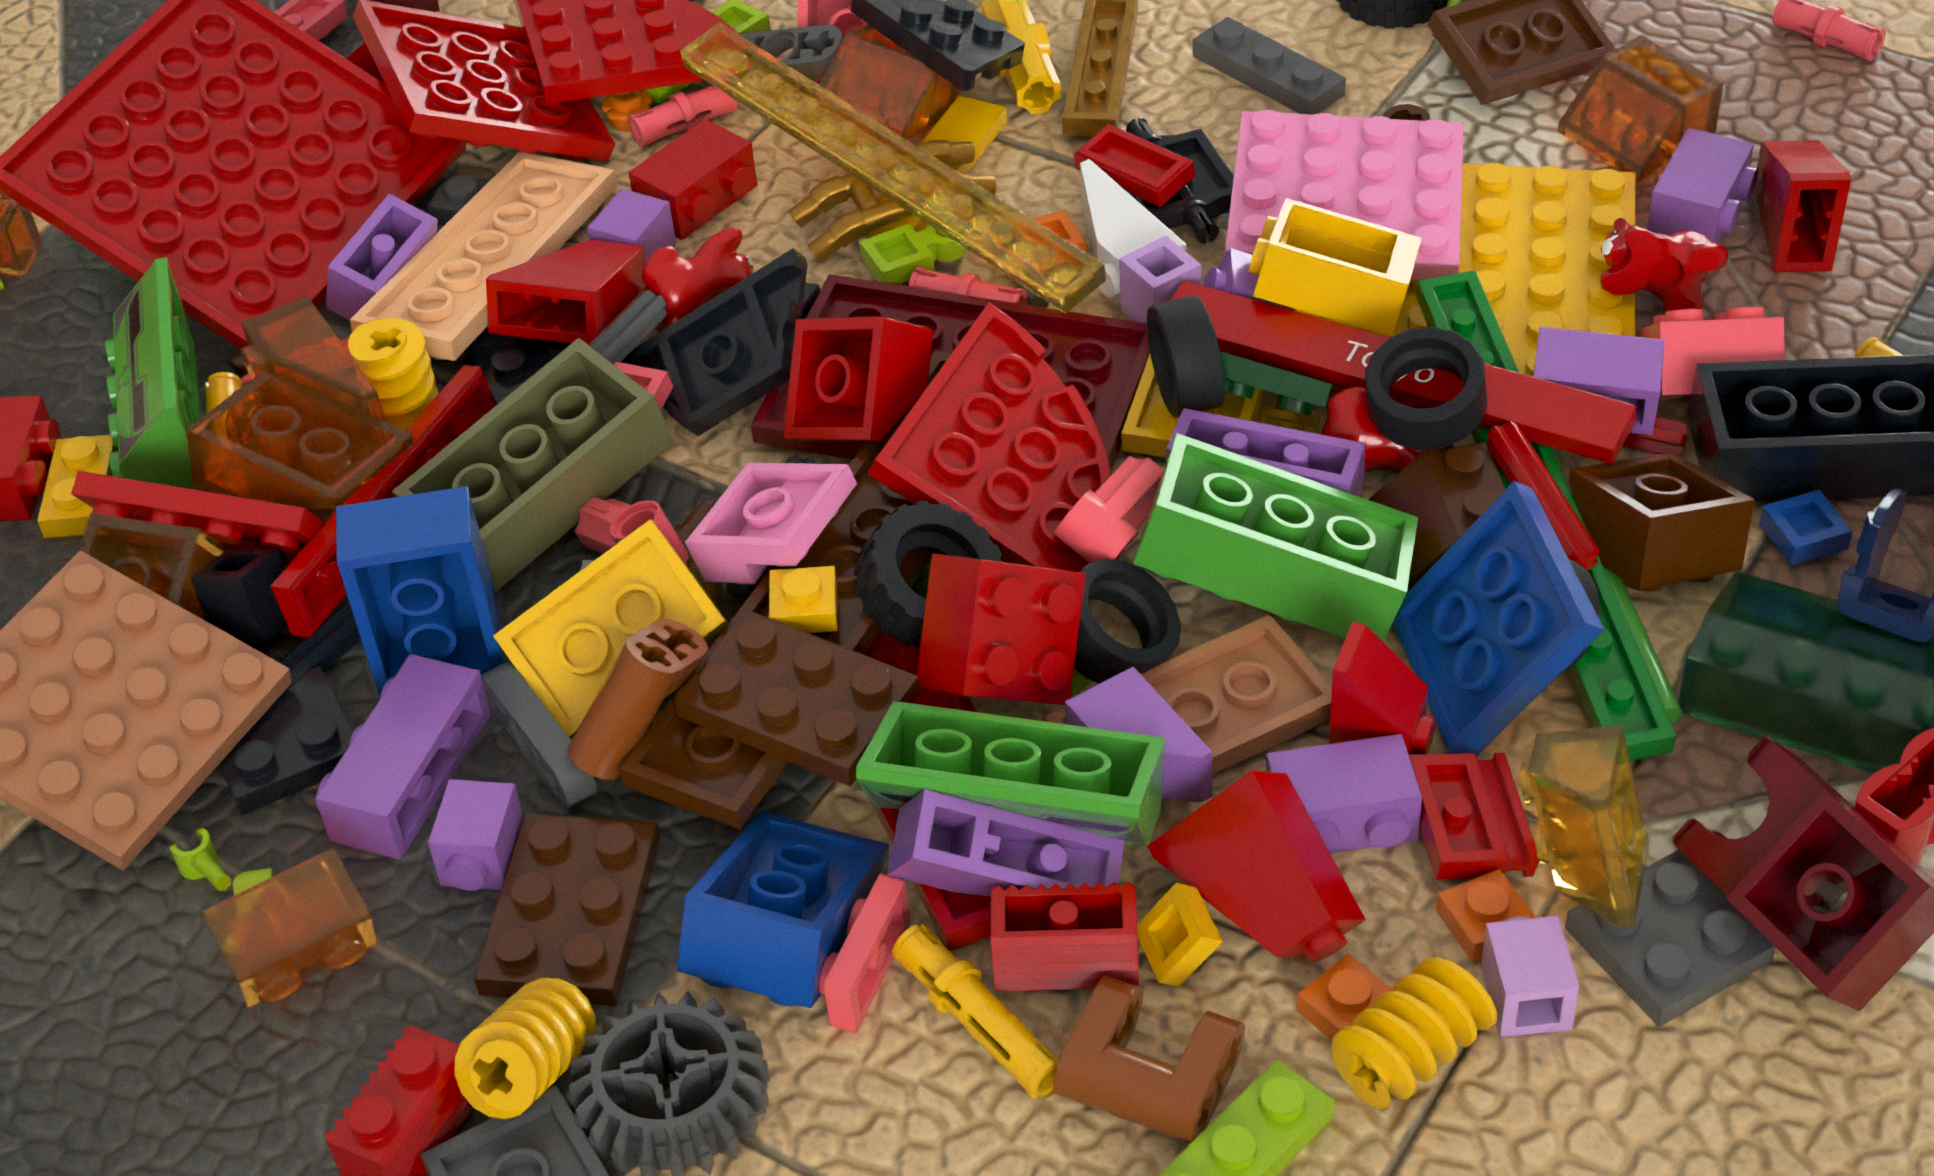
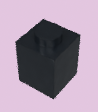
[190,547,288,649]

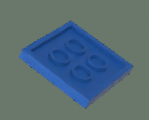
[1393,481,1604,757]

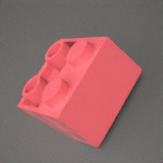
[1636,307,1785,398]

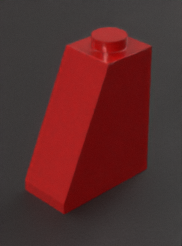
[1754,140,1851,272]
[486,239,645,345]
[1147,770,1366,962]

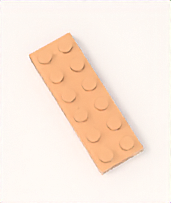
[350,151,617,361]

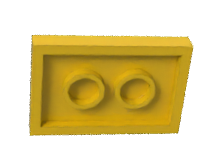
[493,519,729,740]

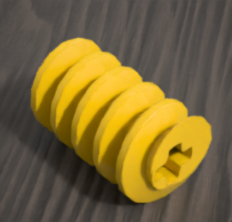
[347,317,439,450]
[1331,957,1497,1111]
[455,978,596,1120]

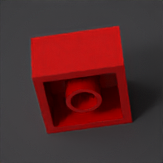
[917,554,1086,705]

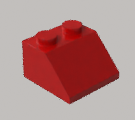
[783,316,933,442]

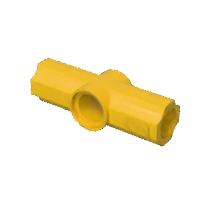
[981,0,1061,115]

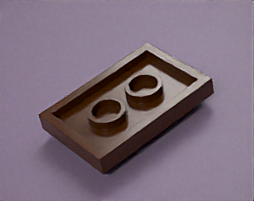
[1428,0,1618,105]
[674,610,920,787]
[474,813,661,1006]

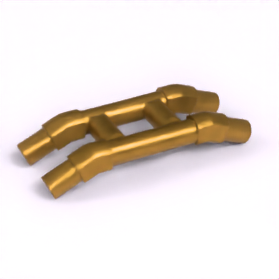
[789,140,996,262]

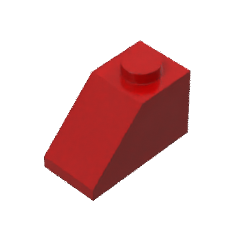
[1329,622,1436,755]

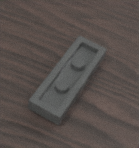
[1193,17,1346,115]

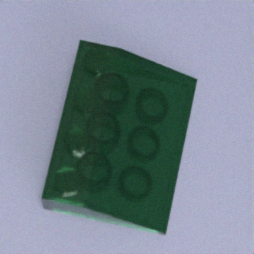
[1678,571,1934,773]

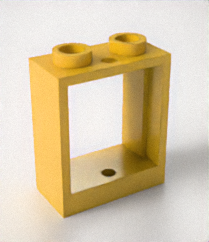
[1248,198,1422,337]

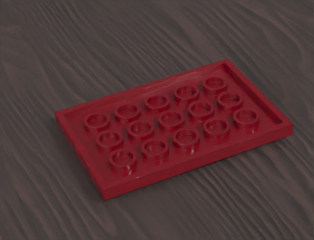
[751,274,1150,469]

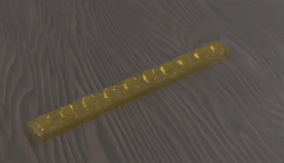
[680,22,1106,313]

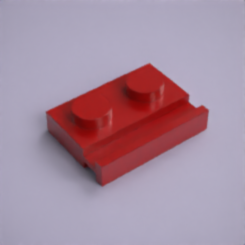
[1409,752,1540,880]

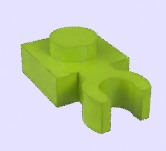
[859,217,966,285]

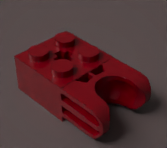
[1672,736,1934,1012]

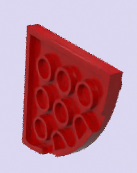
[514,0,754,104]
[868,302,1112,603]

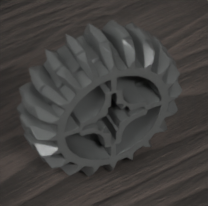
[568,991,770,1176]

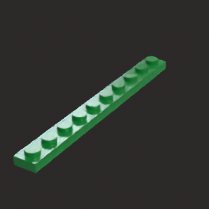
[1416,270,1676,765]

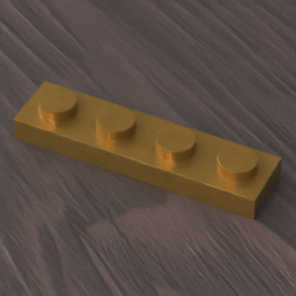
[1062,0,1138,138]

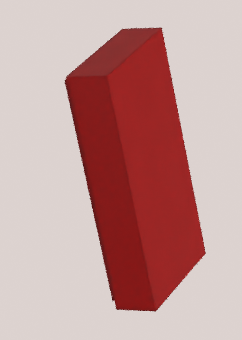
[1073,124,1195,207]

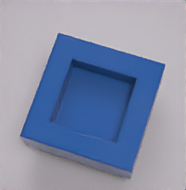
[1759,490,1852,566]

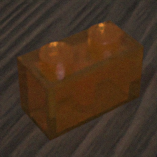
[202,848,377,1008]

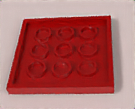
[353,0,615,161]

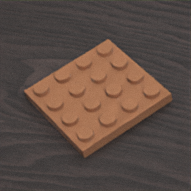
[0,551,291,871]

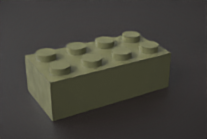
[392,338,674,593]

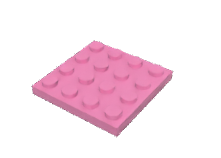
[1225,110,1464,281]

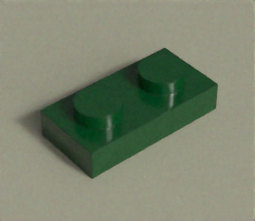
[1220,352,1334,417]

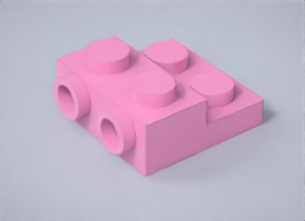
[685,463,857,584]

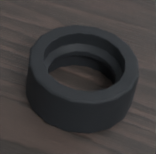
[1146,295,1225,418]
[1365,327,1488,450]
[1074,559,1181,684]

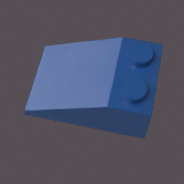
[677,811,889,1008]

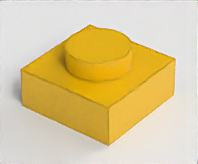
[769,566,838,633]
[1137,882,1223,987]

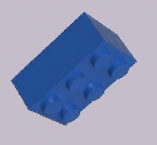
[336,486,506,696]

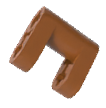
[567,619,708,780]
[1053,975,1245,1143]

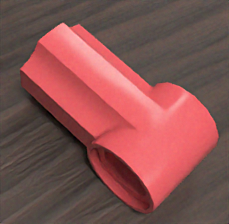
[1054,456,1163,564]
[575,496,689,565]

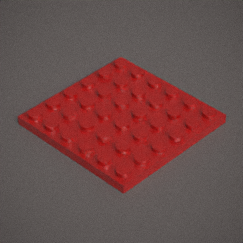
[0,0,466,353]

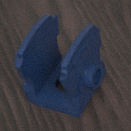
[1837,488,1934,643]

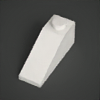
[1080,159,1186,305]

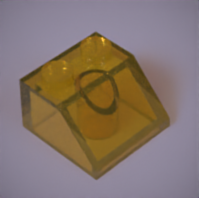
[1520,725,1650,927]

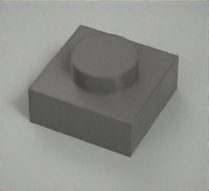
[427,173,490,225]

